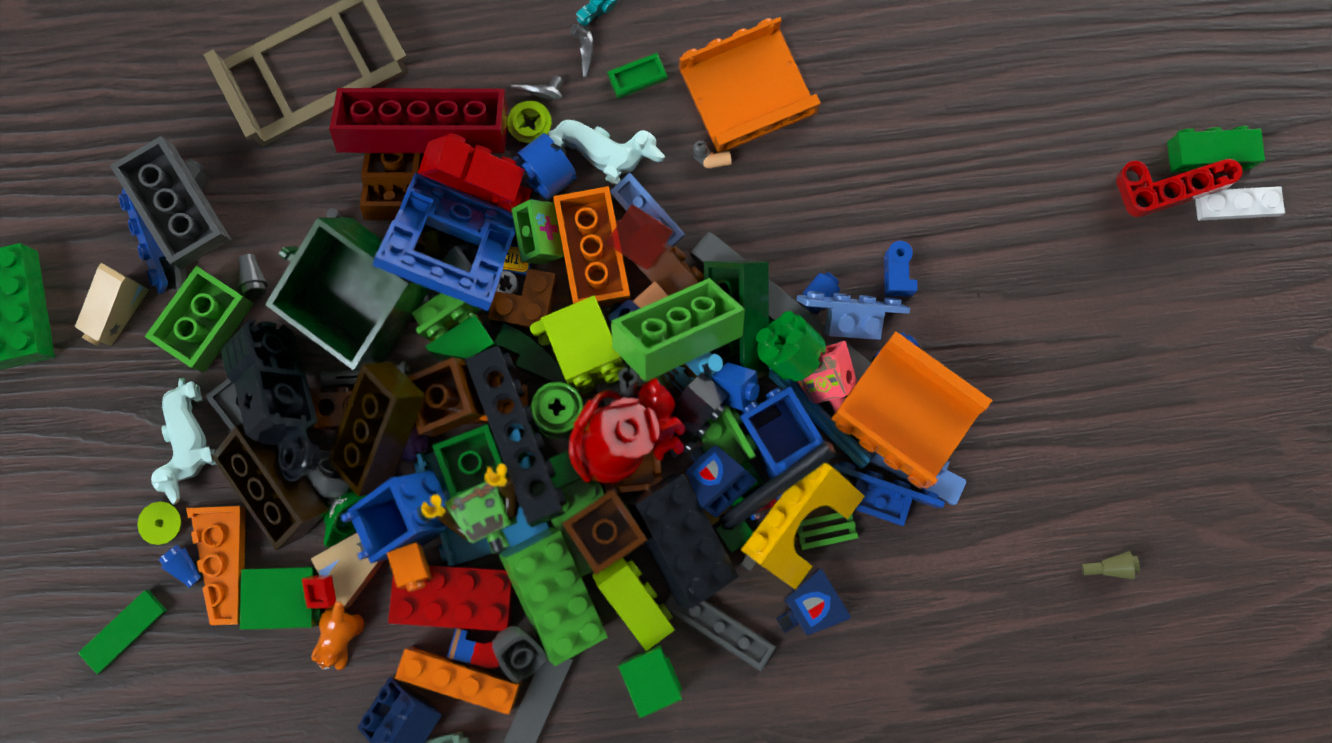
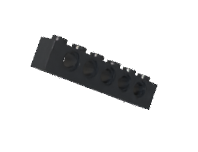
[465,346,567,528]

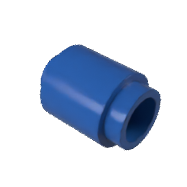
[801,272,841,315]

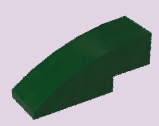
[495,323,568,384]

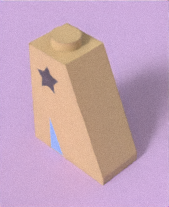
[75,263,149,346]
[311,533,385,610]

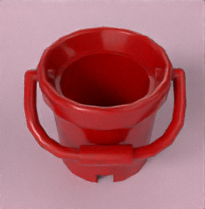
[569,390,659,483]

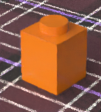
[387,542,432,592]

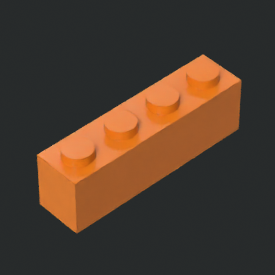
[395,646,522,715]

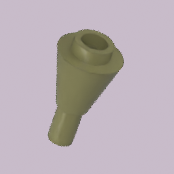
[1082,551,1140,580]

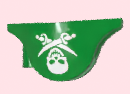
[323,488,367,548]

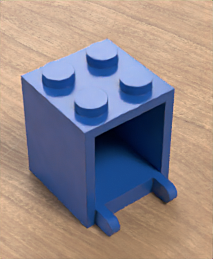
[739,386,824,479]
[341,470,449,564]

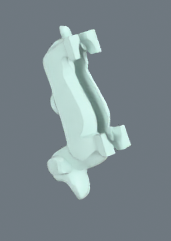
[548,120,665,186]
[151,378,217,505]

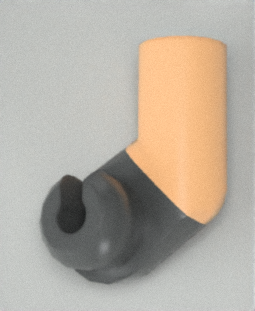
[692,141,731,168]

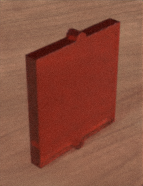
[606,204,674,271]

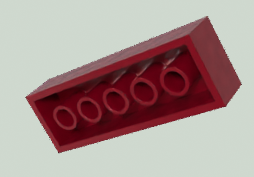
[329,88,508,153]

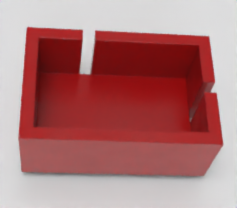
[418,134,525,205]

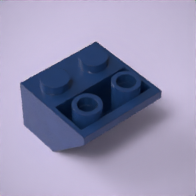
[357,676,442,743]

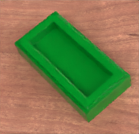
[607,52,668,99]

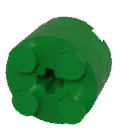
[756,311,826,382]

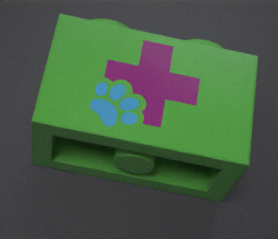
[512,199,564,264]

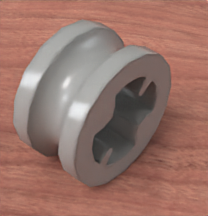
[496,271,519,295]

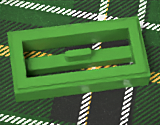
[797,513,858,550]

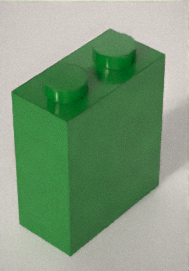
[240,567,324,630]

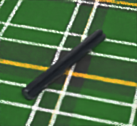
[719,442,835,530]

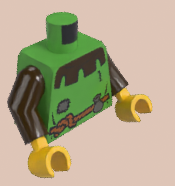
[422,464,519,554]

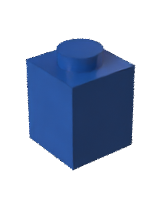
[711,362,759,410]

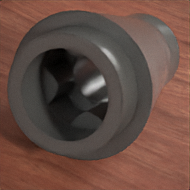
[238,254,267,298]

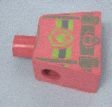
[797,341,857,413]

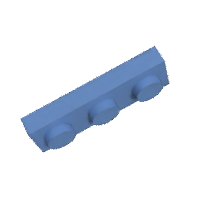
[610,173,686,247]

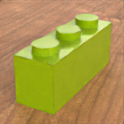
[592,557,675,651]

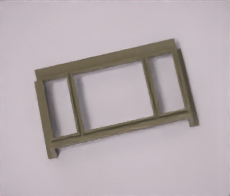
[203,0,409,147]

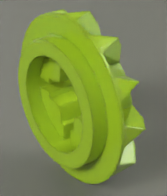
[507,101,552,144]

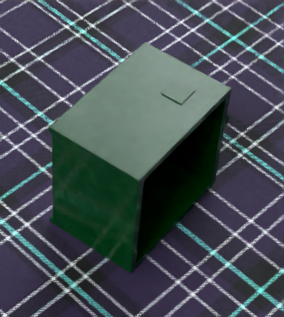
[265,218,430,370]

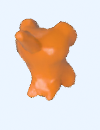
[311,601,364,670]

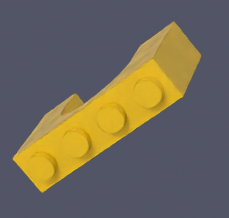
[741,463,865,590]

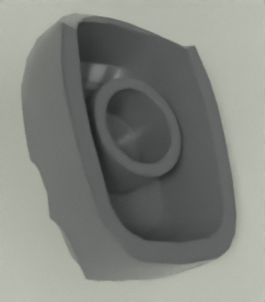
[306,450,350,498]
[493,626,548,684]

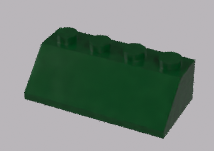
[704,260,769,378]

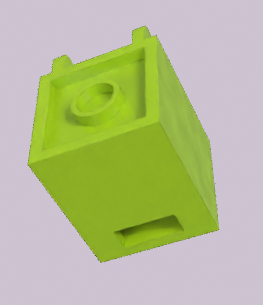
[530,295,625,394]

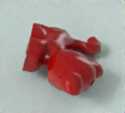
[637,378,685,461]

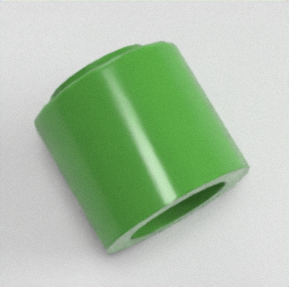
[531,382,584,440]

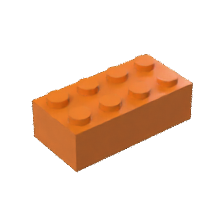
[553,186,631,308]

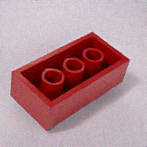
[388,565,514,631]

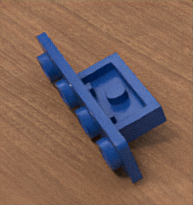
[119,188,168,294]
[831,461,945,526]

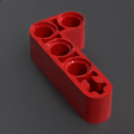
[1116,159,1242,217]

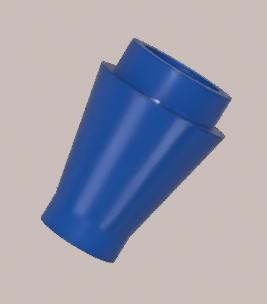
[158,544,203,588]

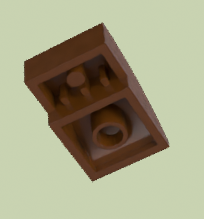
[359,153,424,220]

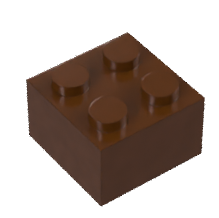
[407,357,486,436]
[562,489,647,575]

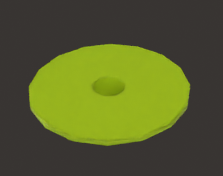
[137,501,181,545]

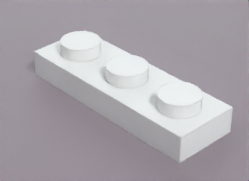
[1195,187,1285,221]

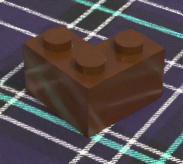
[488,269,558,334]

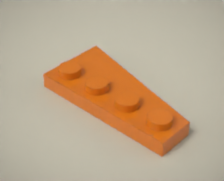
[186,506,246,625]

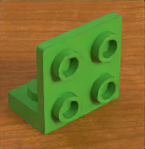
[412,293,480,342]
[699,405,757,465]

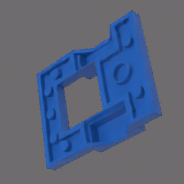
[372,173,516,311]

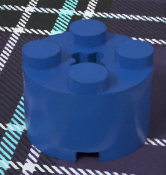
[512,133,577,201]

